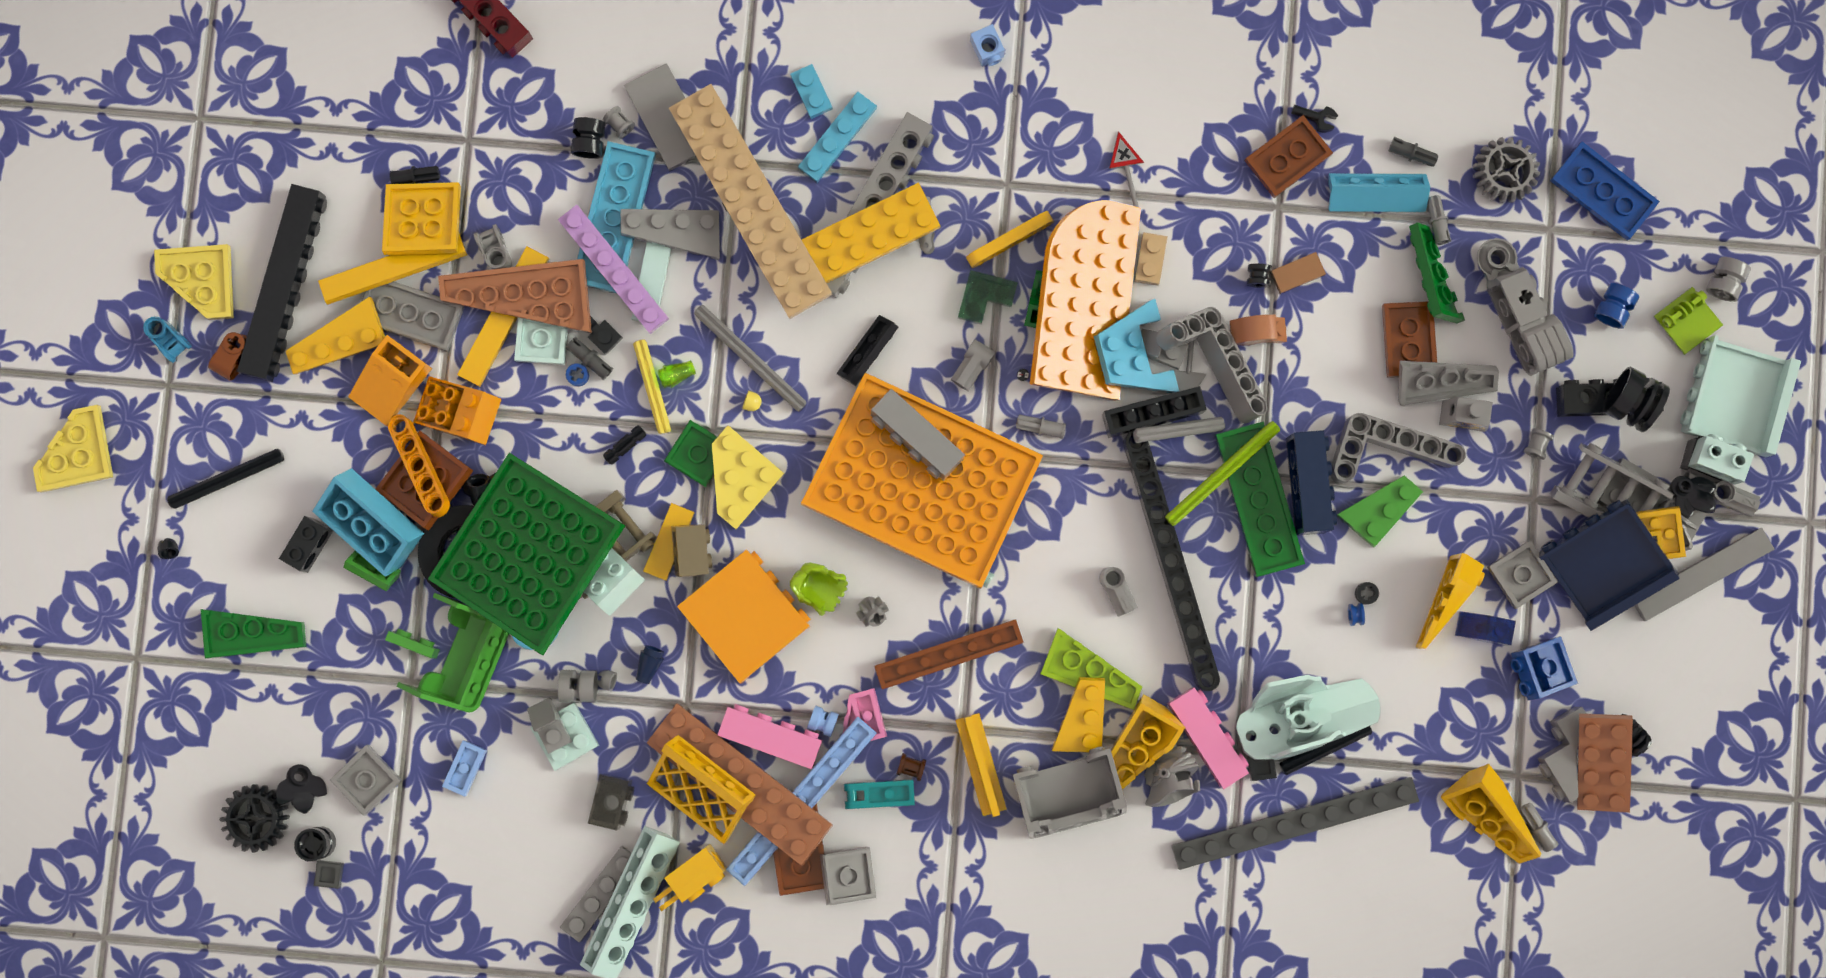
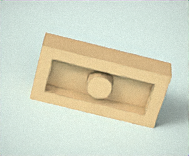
[1135,232,1168,285]

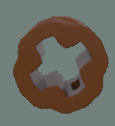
[896,753,926,781]

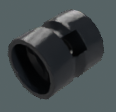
[571,117,606,159]
[294,826,336,862]

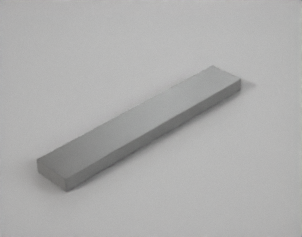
[1635,528,1775,621]

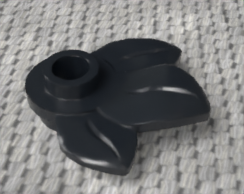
[1670,476,1717,519]
[276,764,327,814]

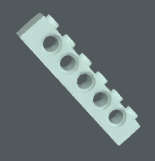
[580,826,680,978]

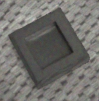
[314,860,344,889]

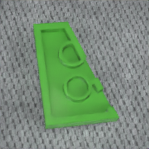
[1337,475,1423,547]

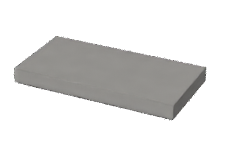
[624,63,696,171]
[361,281,465,352]

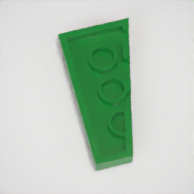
[201,609,307,659]

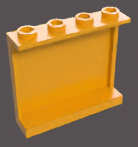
[677,549,811,684]

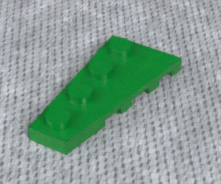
[1409,222,1465,324]

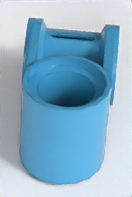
[143,316,192,363]

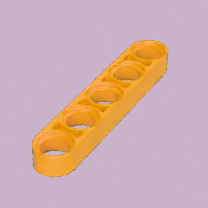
[388,414,450,517]

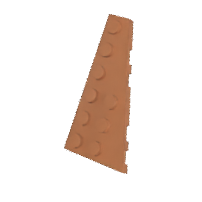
[438,259,592,333]

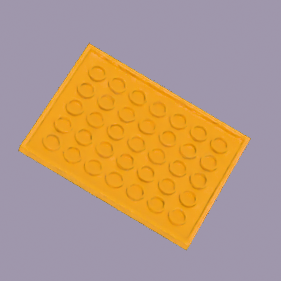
[801,373,1043,589]

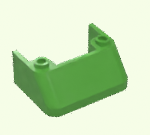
[396,593,509,712]

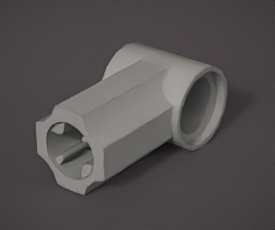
[951,339,996,391]
[1099,567,1138,617]

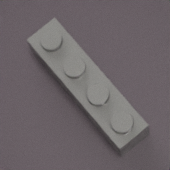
[871,389,965,481]

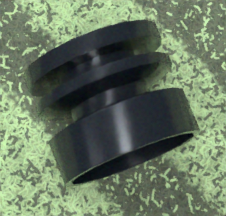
[1603,366,1670,432]

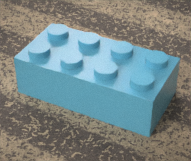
[312,468,424,577]

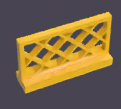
[955,713,1007,817]
[647,735,756,844]

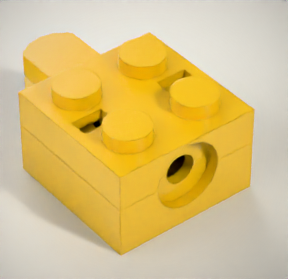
[653,844,727,912]

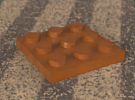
[375,430,473,531]

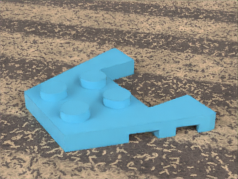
[1094,299,1179,393]

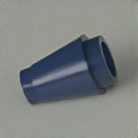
[636,645,664,684]

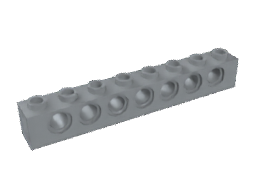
[827,112,934,298]

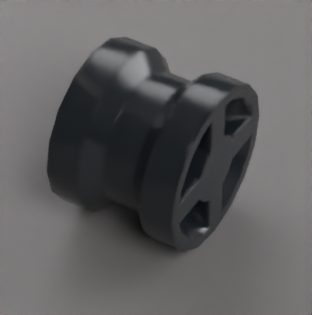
[1247,263,1272,288]

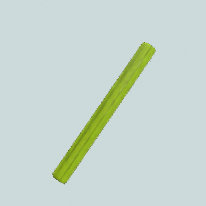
[1165,421,1280,526]

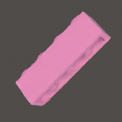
[1167,688,1249,789]
[718,704,823,769]

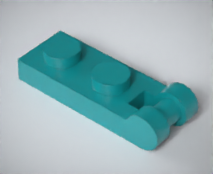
[844,780,915,809]

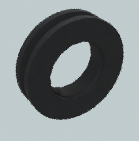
[418,505,474,599]

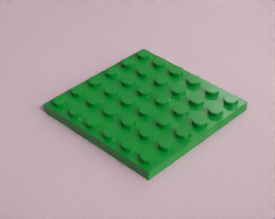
[428,453,626,655]

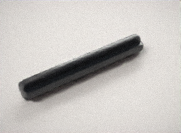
[1280,726,1372,775]

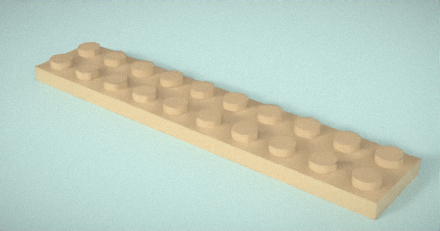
[669,84,833,319]

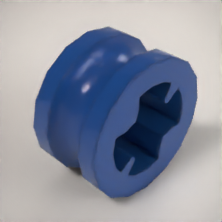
[565,363,589,387]
[1348,603,1365,626]

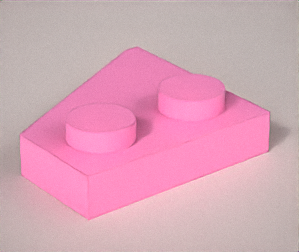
[842,688,887,741]

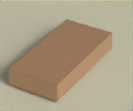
[1271,252,1326,294]

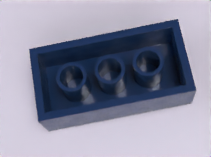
[1286,430,1337,536]

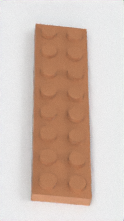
[647,703,833,866]

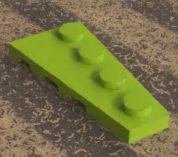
[1040,628,1142,710]

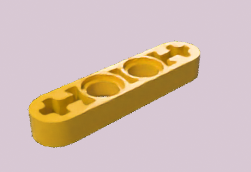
[966,211,1054,268]

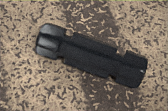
[603,425,646,465]

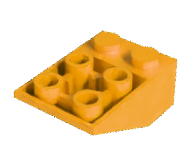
[348,335,432,427]
[413,376,501,445]

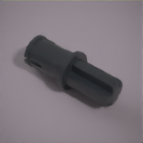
[390,166,440,184]

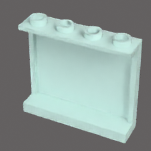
[1680,335,1801,457]

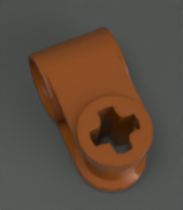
[208,332,247,381]

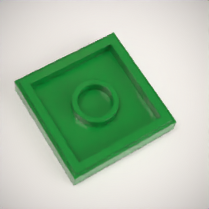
[664,420,717,488]

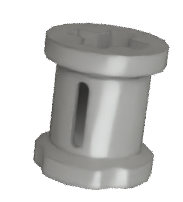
[603,106,635,139]
[1524,428,1554,460]

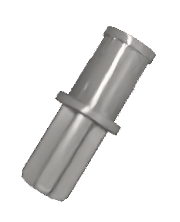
[1428,195,1451,245]
[1016,414,1066,439]
[1520,803,1559,852]

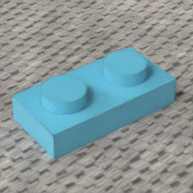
[790,64,833,119]

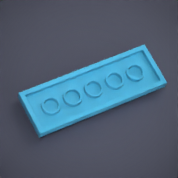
[577,141,656,293]

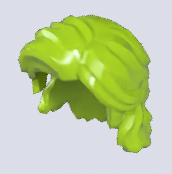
[790,562,848,616]

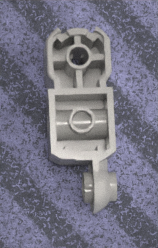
[1477,238,1574,376]

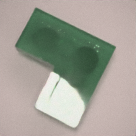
[958,270,1018,325]

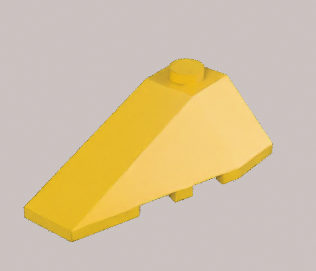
[1441,764,1541,864]

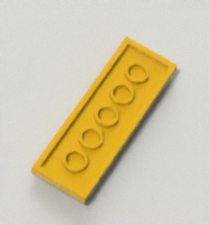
[801,183,941,283]

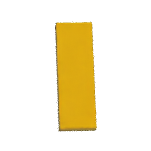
[643,503,695,581]

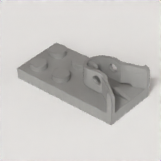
[1598,458,1707,551]

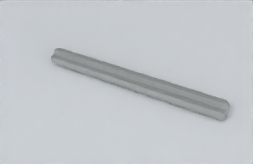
[694,305,807,412]

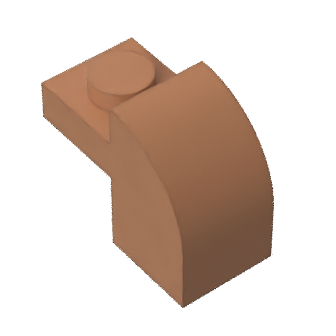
[1230,315,1287,346]

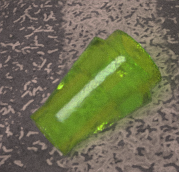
[657,360,696,388]

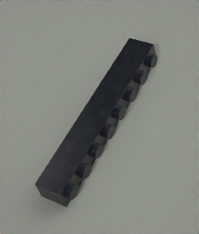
[237,184,327,382]

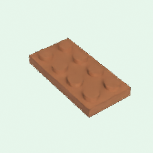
[1577,713,1633,813]

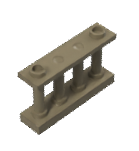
[580,490,656,599]

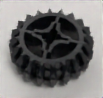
[219,784,290,853]

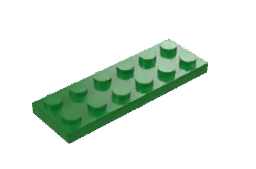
[1215,421,1305,577]

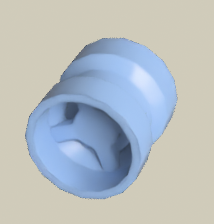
[807,706,839,737]

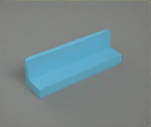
[1328,173,1430,212]

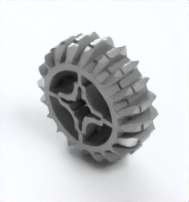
[1473,137,1541,203]

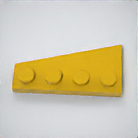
[285,297,385,374]

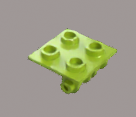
[1654,287,1723,355]

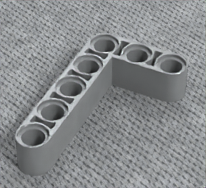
[1156,307,1267,424]
[1330,413,1466,484]

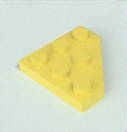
[154,244,234,320]
[33,405,113,493]
[711,425,784,529]

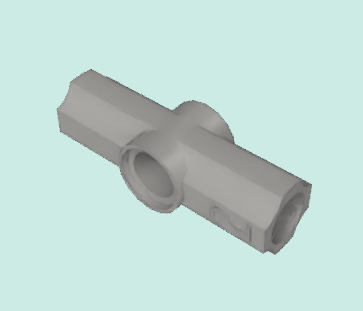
[1681,468,1760,517]

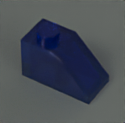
[1455,611,1516,646]

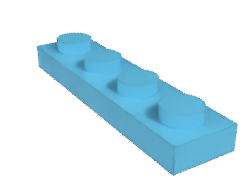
[798,92,877,183]

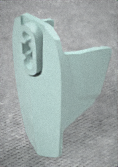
[1235,675,1380,760]

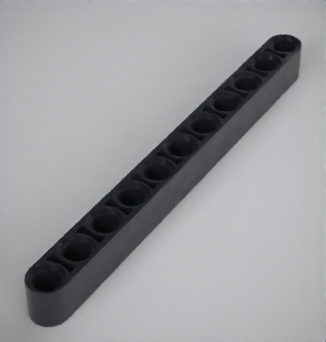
[1123,430,1220,691]

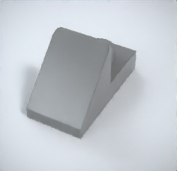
[1141,329,1188,370]
[527,697,572,754]

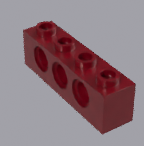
[451,0,533,58]

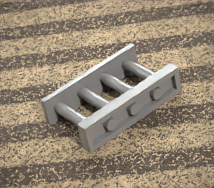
[1550,443,1674,517]

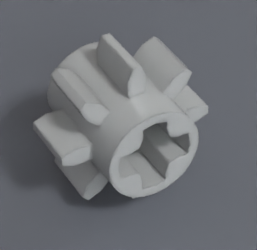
[856,596,889,627]

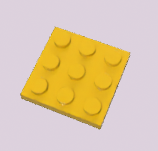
[382,182,461,255]

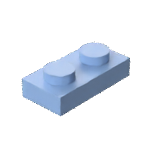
[442,740,487,797]

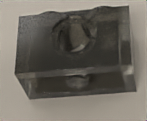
[588,773,635,830]

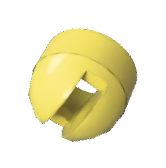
[742,390,762,411]

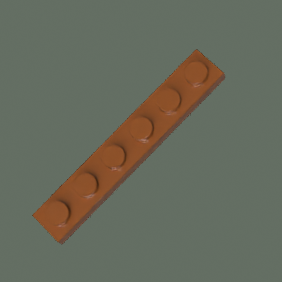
[874,619,1024,690]

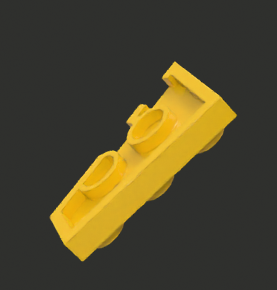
[1052,677,1105,752]

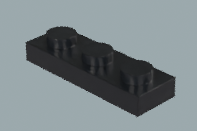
[836,315,899,386]

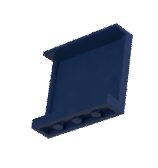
[1539,499,1680,631]

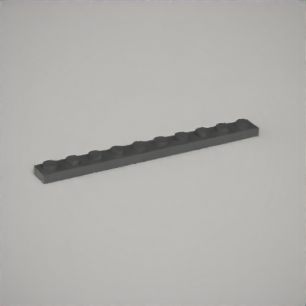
[1171,777,1419,870]

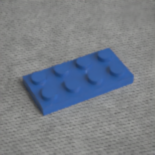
[1550,142,1660,241]

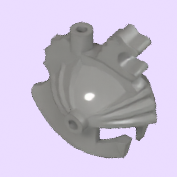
[1144,735,1200,807]

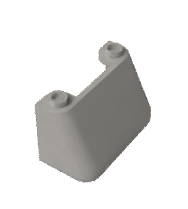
[1013,747,1127,839]

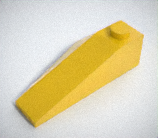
[1416,553,1485,649]
[1111,694,1185,789]

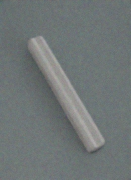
[1133,417,1225,443]

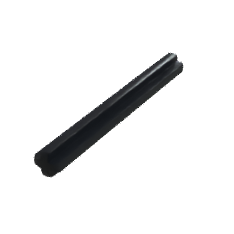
[167,449,284,509]

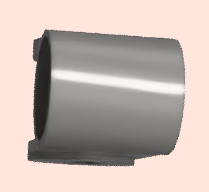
[473,224,512,269]

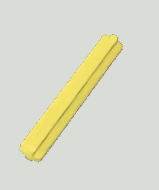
[633,340,671,434]

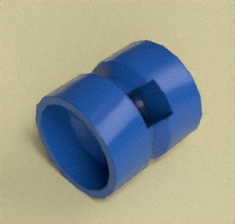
[1594,283,1639,329]

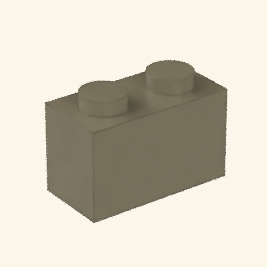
[671,524,712,577]

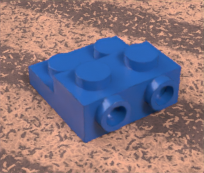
[1510,636,1578,701]

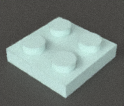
[514,318,568,365]
[530,702,599,771]

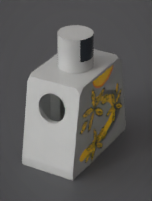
[1439,397,1493,432]

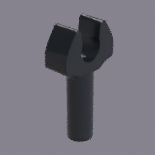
[1291,104,1338,133]

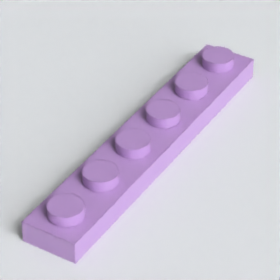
[558,205,669,334]

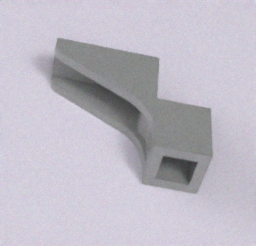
[1537,707,1586,803]

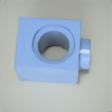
[970,24,1005,66]

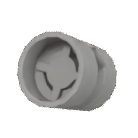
[1706,257,1751,302]
[558,670,598,703]

